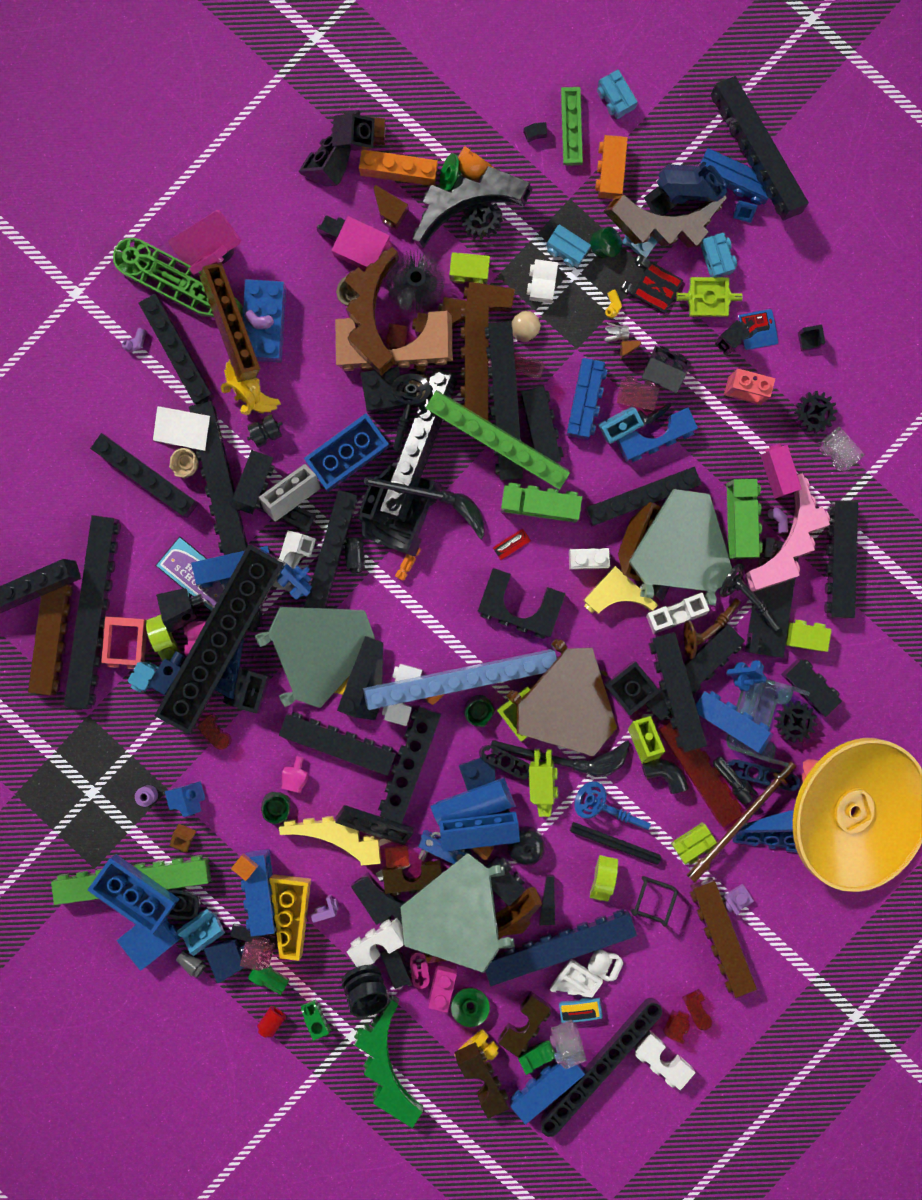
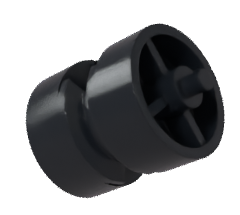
[247,414,283,448]

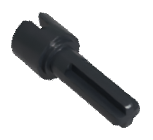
[713,757,757,804]

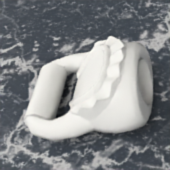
[588,950,623,981]

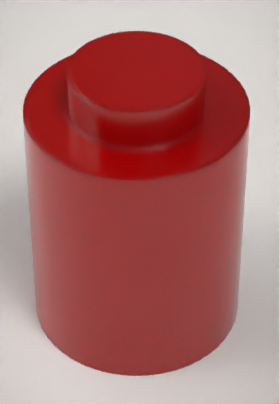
[257,1006,286,1038]

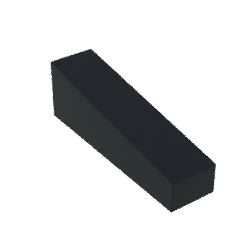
[539,875,555,925]
[230,924,278,949]

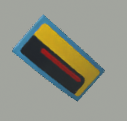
[559,998,603,1023]

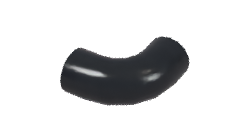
[641,758,689,794]

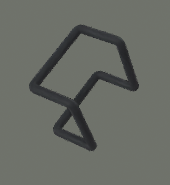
[630,876,678,927]

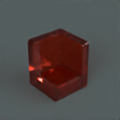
[385,845,409,868]

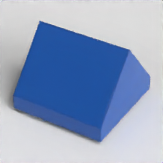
[733,200,758,223]

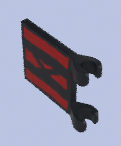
[620,255,683,314]

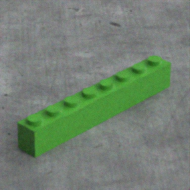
[426,390,570,490]
[51,855,211,905]

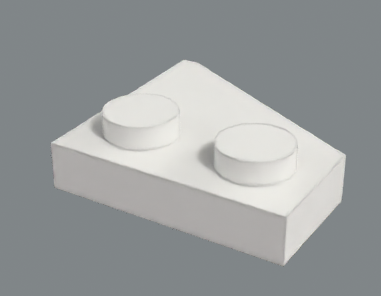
[550,959,603,998]

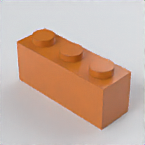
[595,135,628,199]

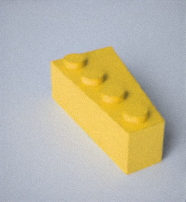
[269,874,311,961]

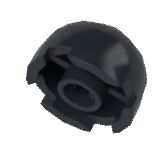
[507,826,546,866]

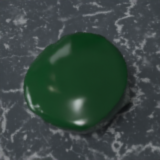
[590,226,623,258]
[463,695,495,727]
[261,792,291,824]

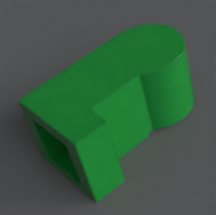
[301,999,332,1041]
[518,1040,557,1075]

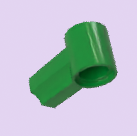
[248,960,290,995]

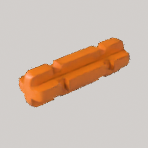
[395,548,421,581]

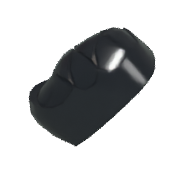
[167,889,201,919]

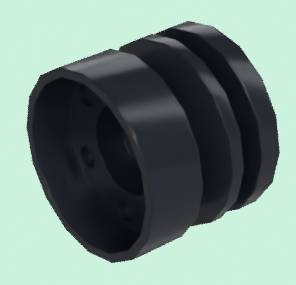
[342,965,389,1017]

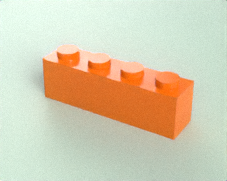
[359,149,438,186]

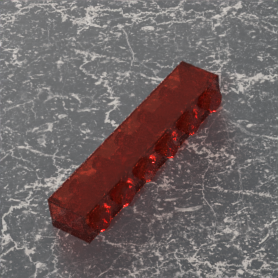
[657,720,742,827]

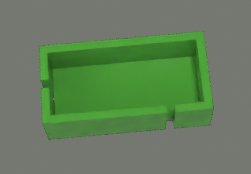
[726,479,762,559]
[500,483,582,523]

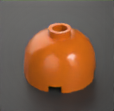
[458,146,496,183]

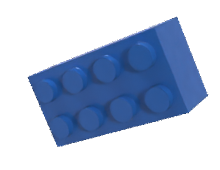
[243,279,287,363]
[304,413,390,492]
[241,849,277,937]
[87,854,179,936]

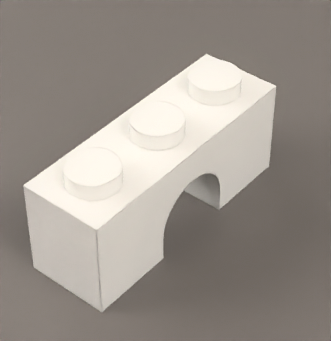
[273,531,316,591]
[646,593,710,634]
[382,664,422,726]
[347,918,404,967]
[634,1030,695,1090]

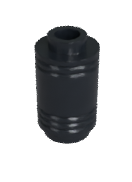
[344,538,365,574]

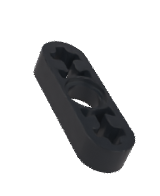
[479,745,530,779]

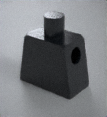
[156,588,205,633]

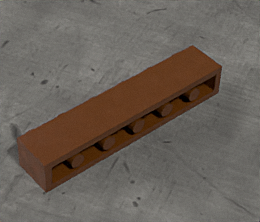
[200,262,260,382]
[461,303,489,421]
[28,583,73,695]
[689,877,757,998]

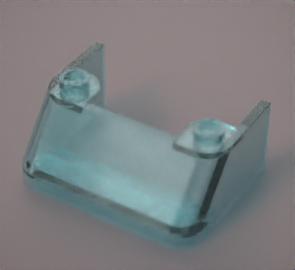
[727,679,810,767]

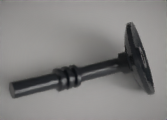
[392,374,431,452]
[720,563,780,632]

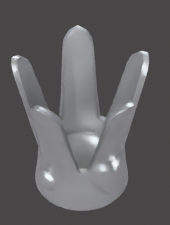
[605,322,634,342]

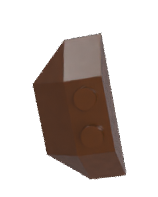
[618,502,662,581]

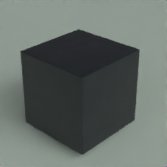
[332,113,375,151]

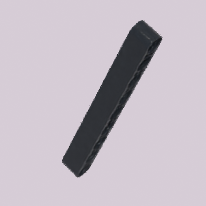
[540,998,662,1137]

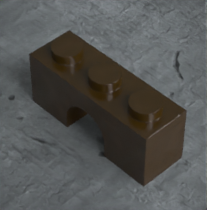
[382,860,442,896]
[498,991,551,1057]

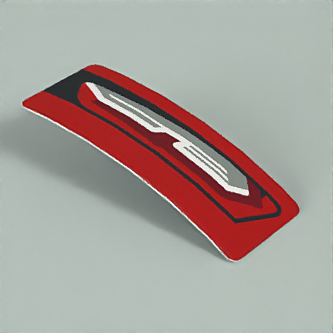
[493,529,531,560]

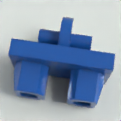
[276,563,312,600]
[726,660,767,691]

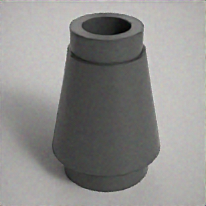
[176,951,206,979]

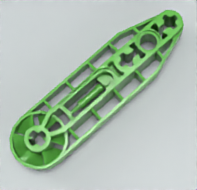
[113,238,243,318]

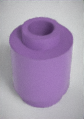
[135,785,158,807]

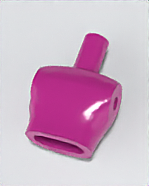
[281,756,308,793]

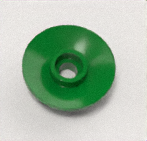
[440,153,461,191]
[451,988,490,1027]

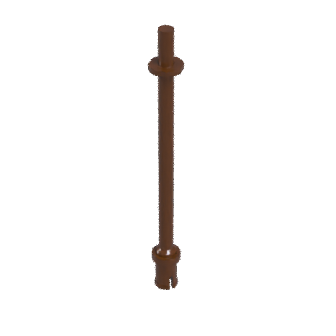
[686,762,797,883]

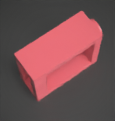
[724,369,776,405]
[102,617,147,669]

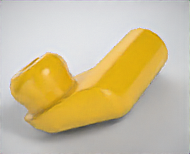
[605,290,622,319]

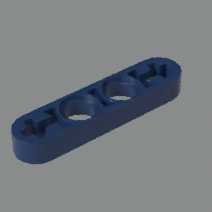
[727,759,800,791]

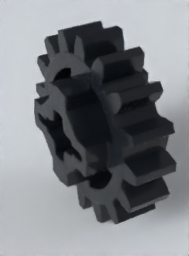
[461,203,503,240]
[794,391,838,433]
[774,701,817,743]

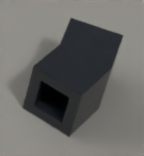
[523,122,547,142]

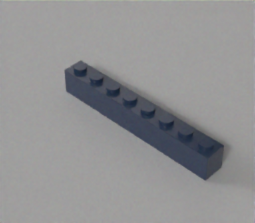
[485,909,637,986]

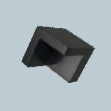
[644,186,678,216]
[317,215,345,241]
[798,325,825,351]

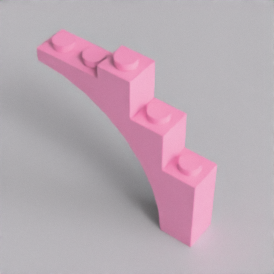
[745,473,830,592]

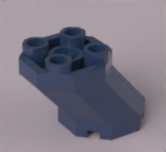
[657,161,727,205]

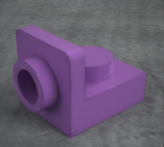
[723,884,754,916]
[311,895,339,923]

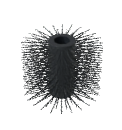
[387,250,445,316]

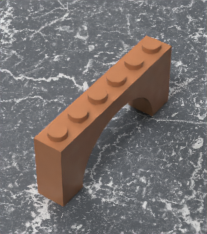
[335,311,453,371]

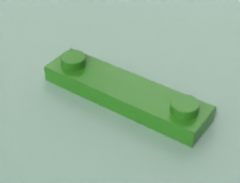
[561,87,583,166]

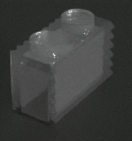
[818,427,865,472]
[550,1020,587,1070]

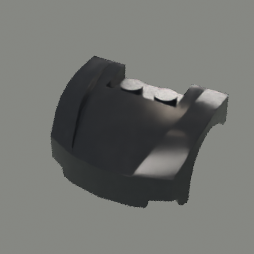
[359,465,442,557]

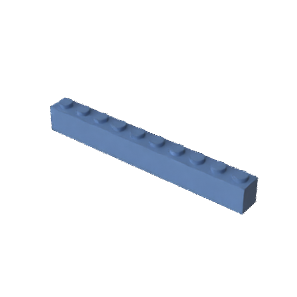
[363,649,557,710]

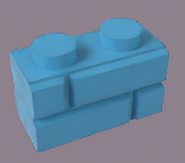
[597,69,638,119]
[546,225,591,268]
[700,233,737,277]
[598,406,644,444]
[128,661,159,692]

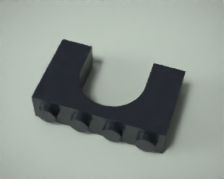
[477,568,566,639]

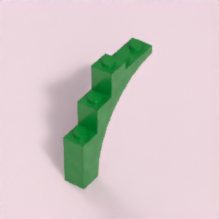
[354,995,423,1128]

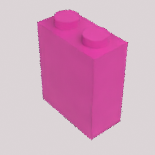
[332,216,392,270]
[760,443,802,499]
[428,961,457,1013]

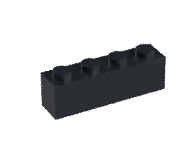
[521,386,564,463]

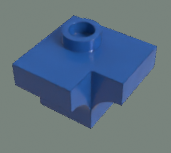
[165,781,206,817]

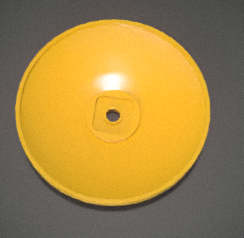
[793,738,922,892]

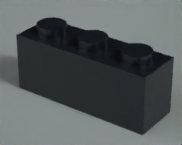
[231,450,275,515]
[781,659,842,717]

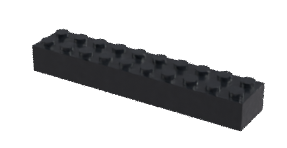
[154,544,285,734]

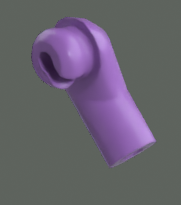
[244,310,274,329]
[122,328,147,352]
[768,507,789,533]

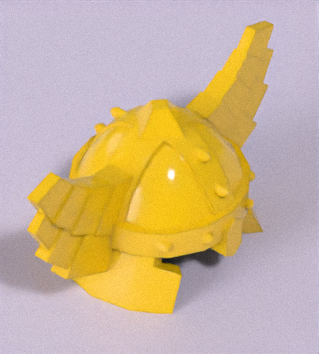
[221,359,281,415]

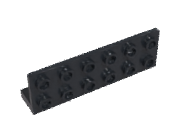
[745,537,799,658]

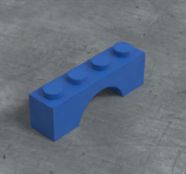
[616,407,698,463]

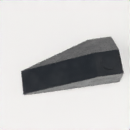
[298,110,361,186]
[337,636,384,720]

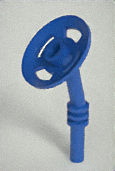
[574,781,651,830]

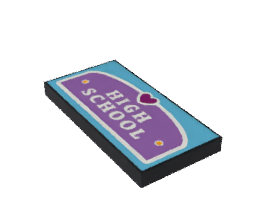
[155,536,227,612]

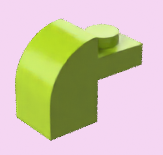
[146,615,181,661]
[590,855,618,902]

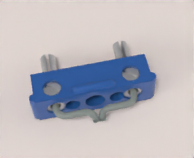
[418,830,472,865]

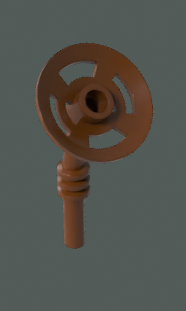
[683,598,741,659]

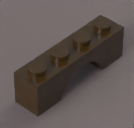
[455,1042,509,1119]

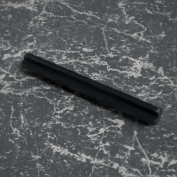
[570,822,661,865]

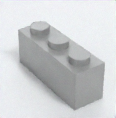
[259,464,321,522]

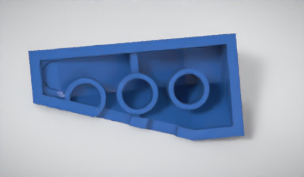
[732,810,797,852]

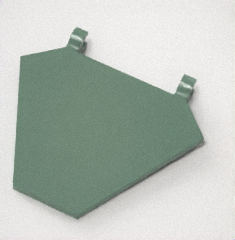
[629,489,732,605]
[255,607,375,708]
[400,853,515,973]

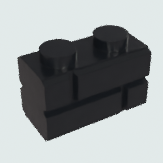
[715,320,750,356]

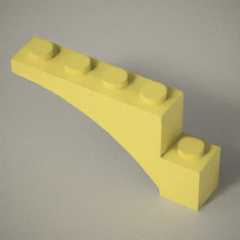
[279,816,381,866]

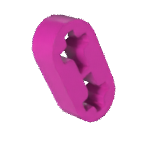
[410,950,430,989]

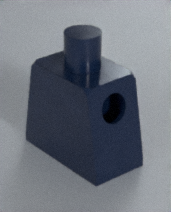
[148,651,186,695]
[204,938,254,984]

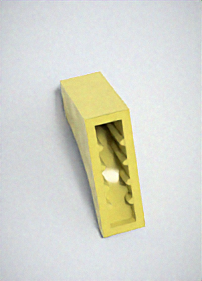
[583,566,658,614]

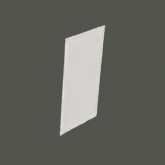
[153,406,210,451]

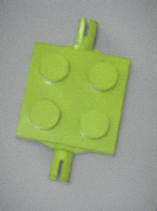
[676,277,743,317]

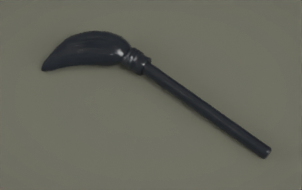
[364,477,484,540]
[491,740,629,777]

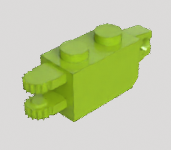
[529,749,558,817]

